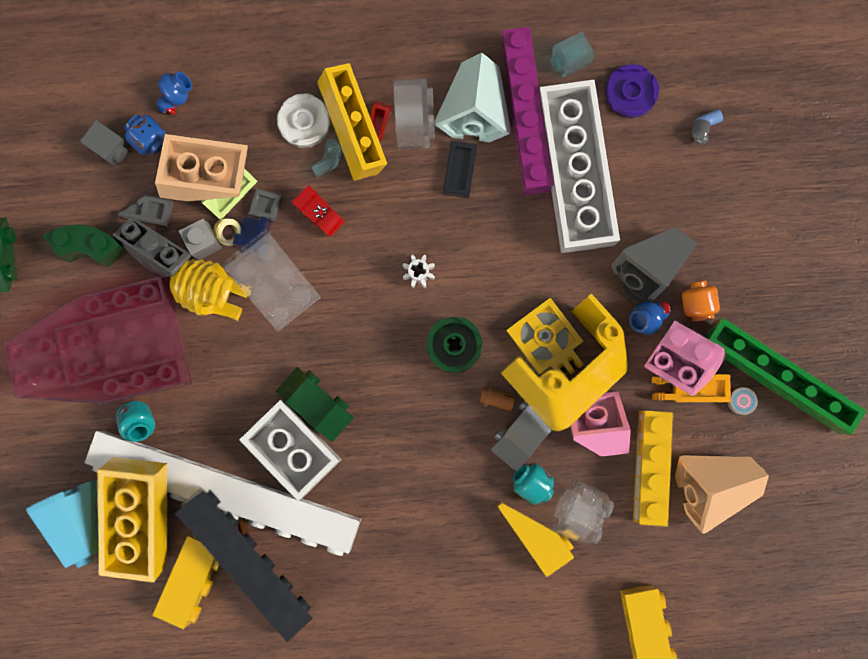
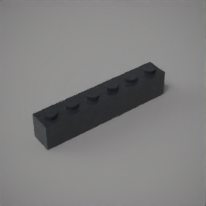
[174,488,313,642]

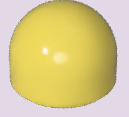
[213,218,242,246]

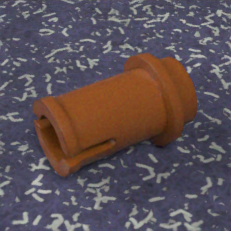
[479,385,515,412]

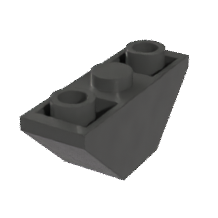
[112,216,191,278]

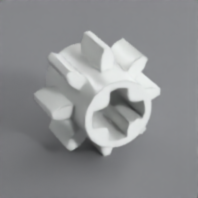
[403,255,435,288]

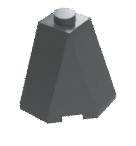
[611,227,698,305]

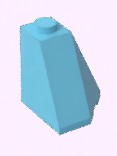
[26,480,99,569]

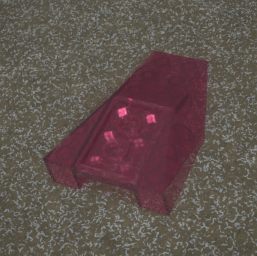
[4,276,193,404]

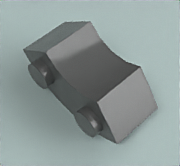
[491,400,552,471]

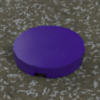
[605,64,659,118]

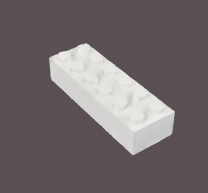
[539,80,620,253]

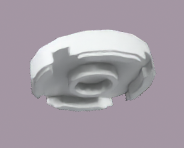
[277,94,331,148]

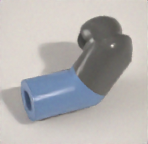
[691,109,723,145]

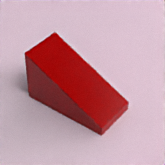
[370,101,393,141]

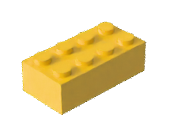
[98,457,167,582]

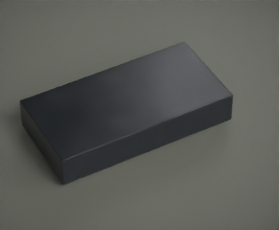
[443,141,477,199]

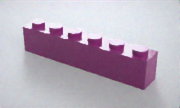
[501,27,553,196]

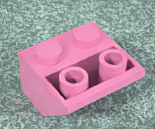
[644,321,726,396]

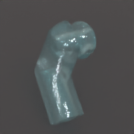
[311,139,342,177]

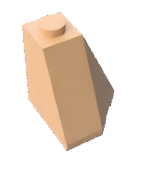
[675,455,769,534]

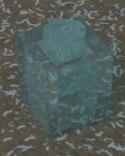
[550,31,595,78]

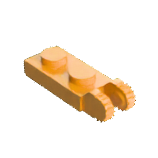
[652,375,731,402]

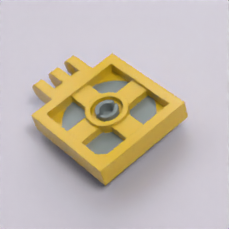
[506,298,584,376]

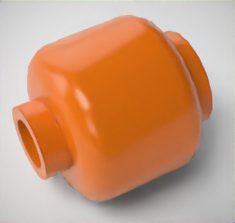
[681,280,720,321]

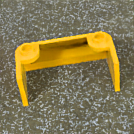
[501,293,628,431]

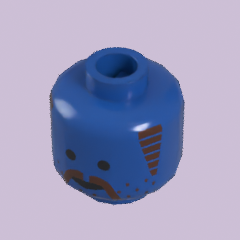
[124,115,166,155]

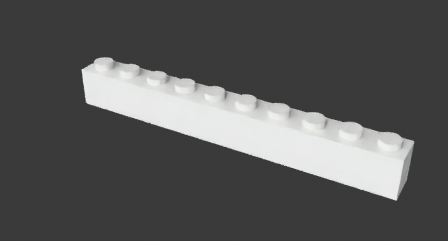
[85,431,362,556]

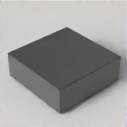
[248,188,283,222]

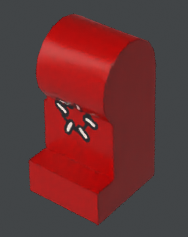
[292,185,345,238]

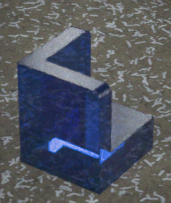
[232,217,271,254]

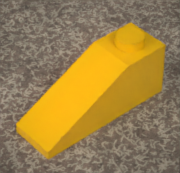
[496,501,574,577]

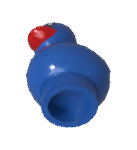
[156,71,192,115]
[629,302,670,335]

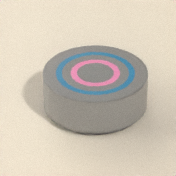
[727,387,758,415]

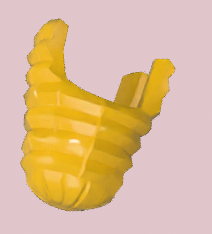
[170,259,252,321]

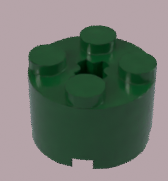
[427,317,482,374]

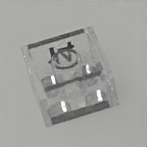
[393,78,435,149]

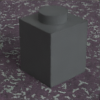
[80,120,130,167]

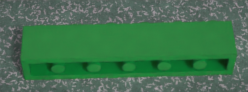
[704,318,867,435]

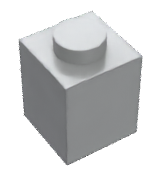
[179,219,222,260]

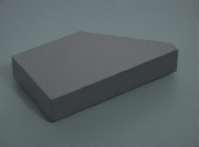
[117,195,174,227]

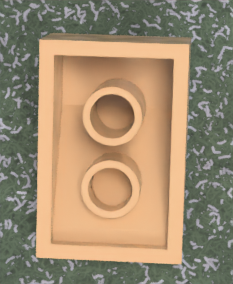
[155,134,248,201]

